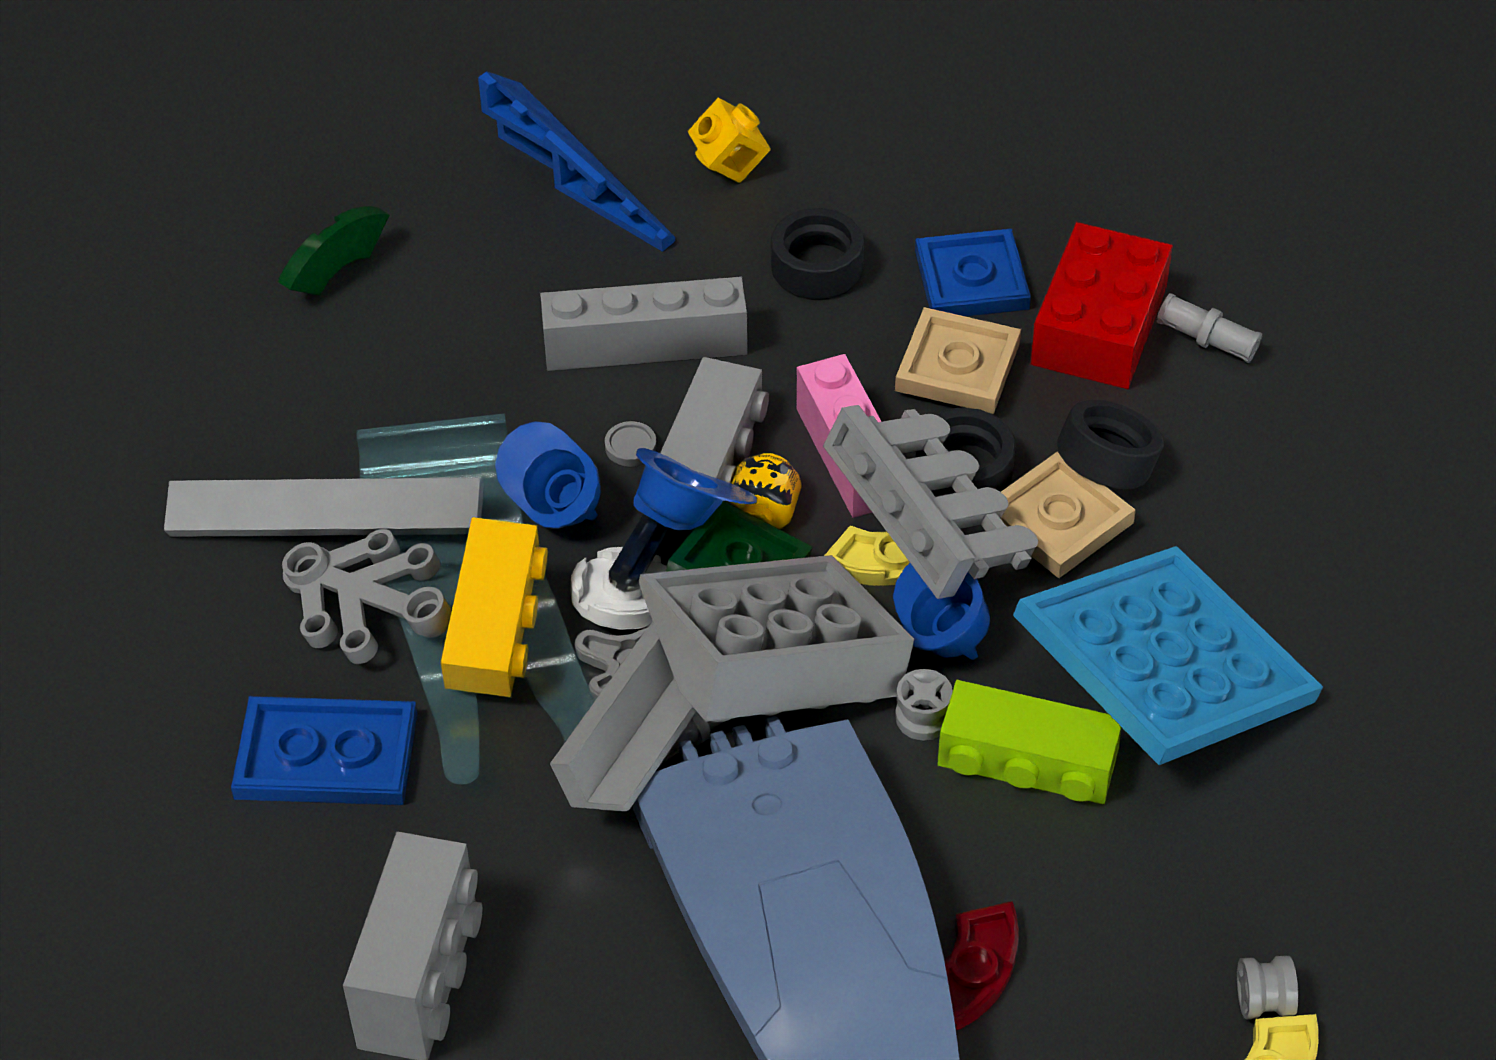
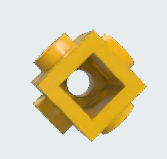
[688,97,771,183]

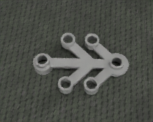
[282,529,452,664]

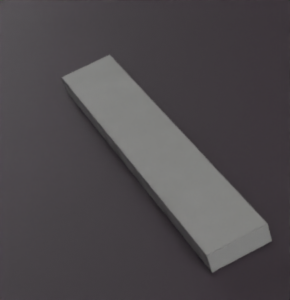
[164,477,484,537]

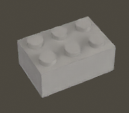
[343,832,483,1060]

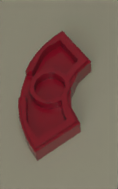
[944,901,1018,1031]

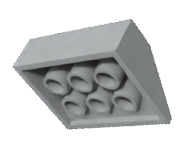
[639,555,914,722]

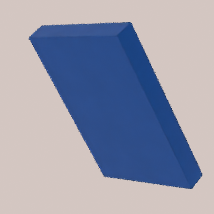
[231,696,418,805]

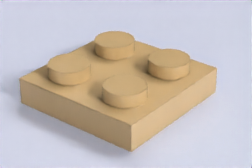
[895,307,1021,414]
[1001,451,1135,578]

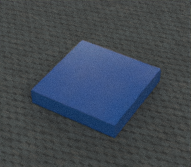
[915,229,1031,316]

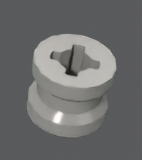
[895,669,953,741]
[1237,955,1298,1019]

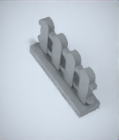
[823,405,1038,599]

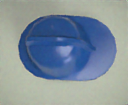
[495,421,601,529]
[634,448,757,530]
[893,563,990,660]

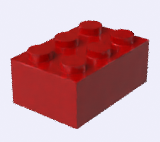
[1030,222,1173,389]

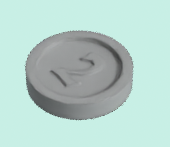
[605,421,657,467]

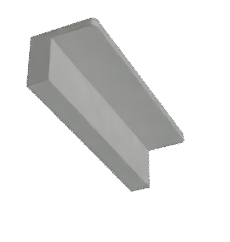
[550,621,696,811]

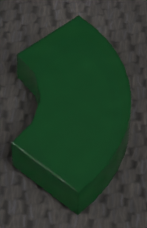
[278,206,390,296]

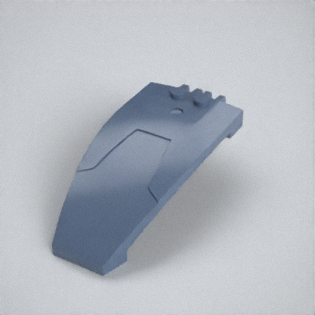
[633,715,959,1060]

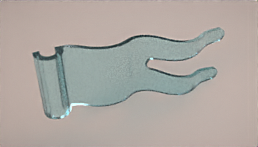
[357,413,595,785]

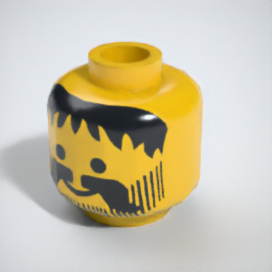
[727,453,801,529]

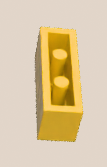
[441,517,548,697]

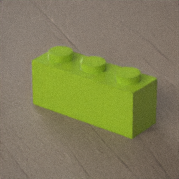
[938,679,1122,804]

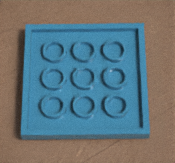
[1013,546,1323,765]

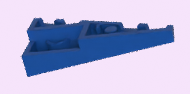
[478,71,675,252]

